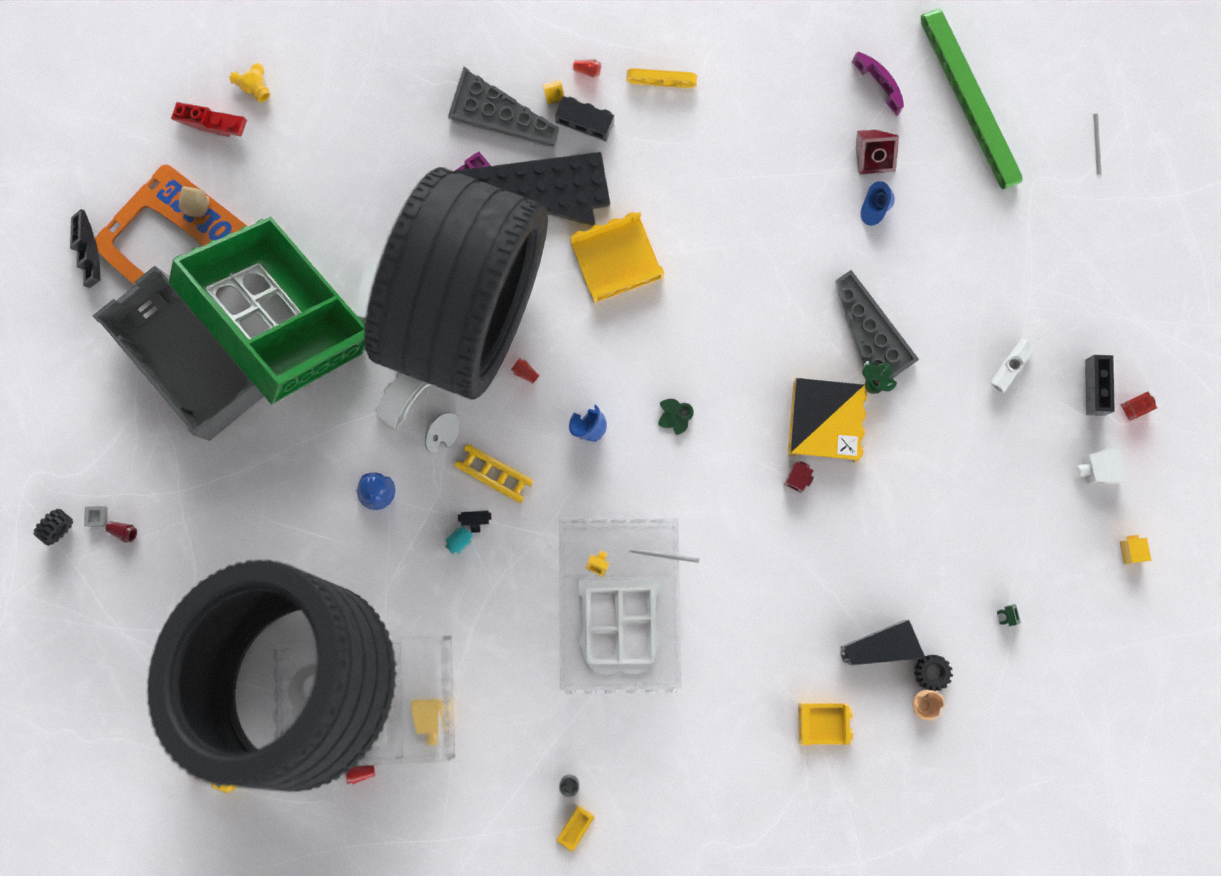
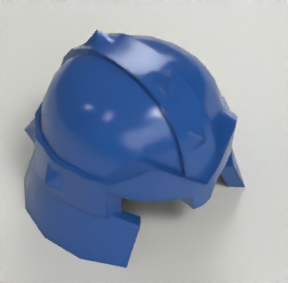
[569,404,607,442]
[356,472,396,510]

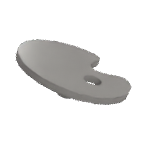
[425,413,460,454]

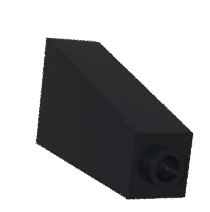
[840,620,925,665]

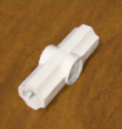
[989,338,1036,393]

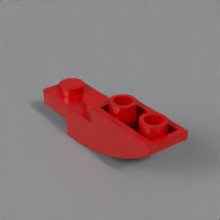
[171,102,247,137]

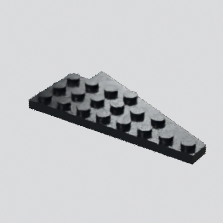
[455,152,611,226]

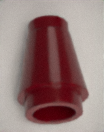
[105,521,138,543]

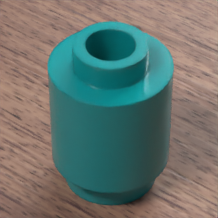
[445,525,473,554]

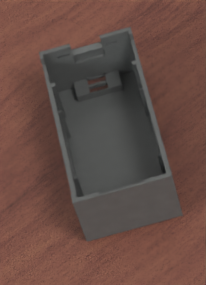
[93,266,264,441]

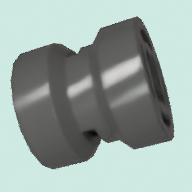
[559,774,579,797]

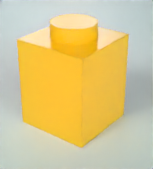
[1120,535,1152,564]

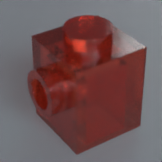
[1120,391,1157,421]

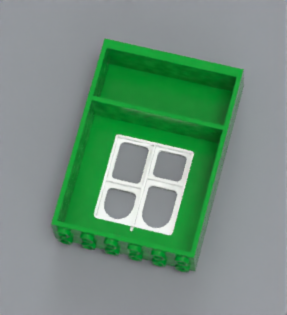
[168,217,365,405]

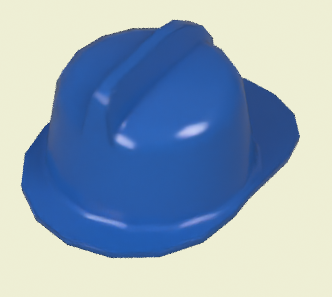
[860,181,895,226]

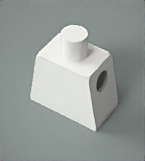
[1075,446,1127,485]

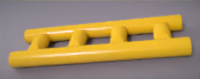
[454,443,534,504]

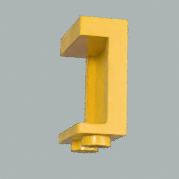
[798,703,853,745]

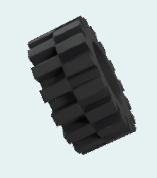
[33,509,73,546]
[914,655,953,691]

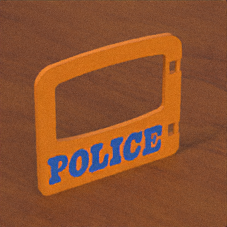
[95,165,247,285]

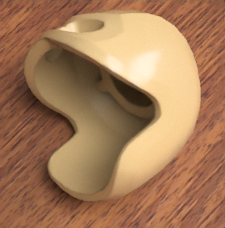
[179,186,210,217]

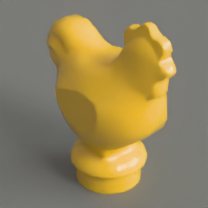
[229,63,271,103]

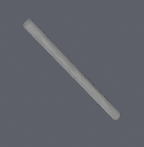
[1093,113,1102,175]
[629,548,700,563]

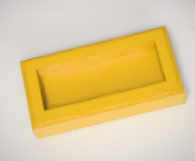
[556,805,595,852]

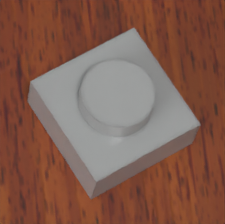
[84,506,108,527]

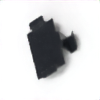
[458,510,492,533]

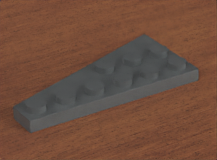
[448,67,559,147]
[835,270,919,386]

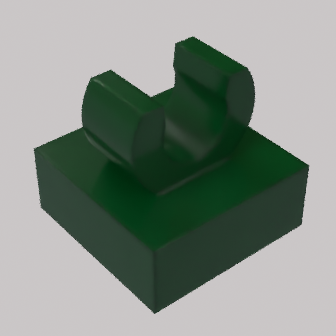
[997,604,1021,626]

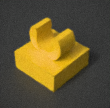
[543,80,564,104]
[585,550,610,577]

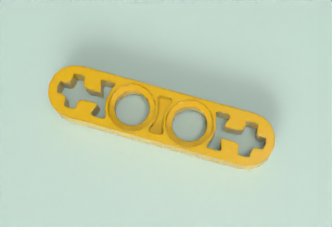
[626,68,697,88]

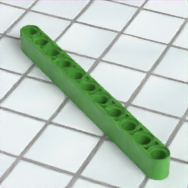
[920,8,1023,190]

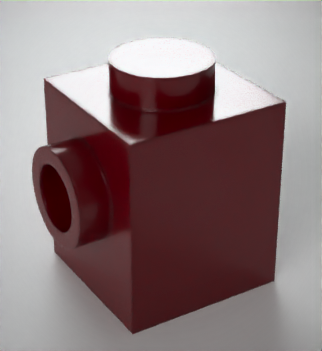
[784,461,814,493]

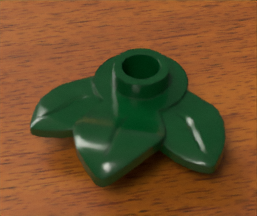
[862,361,897,394]
[658,399,694,435]

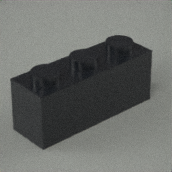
[555,96,615,142]
[1085,354,1115,416]

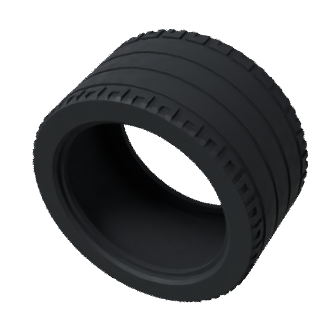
[364,167,548,400]
[147,559,397,792]

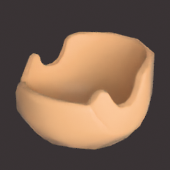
[912,689,945,721]

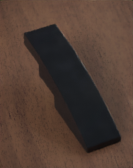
[70,209,100,288]

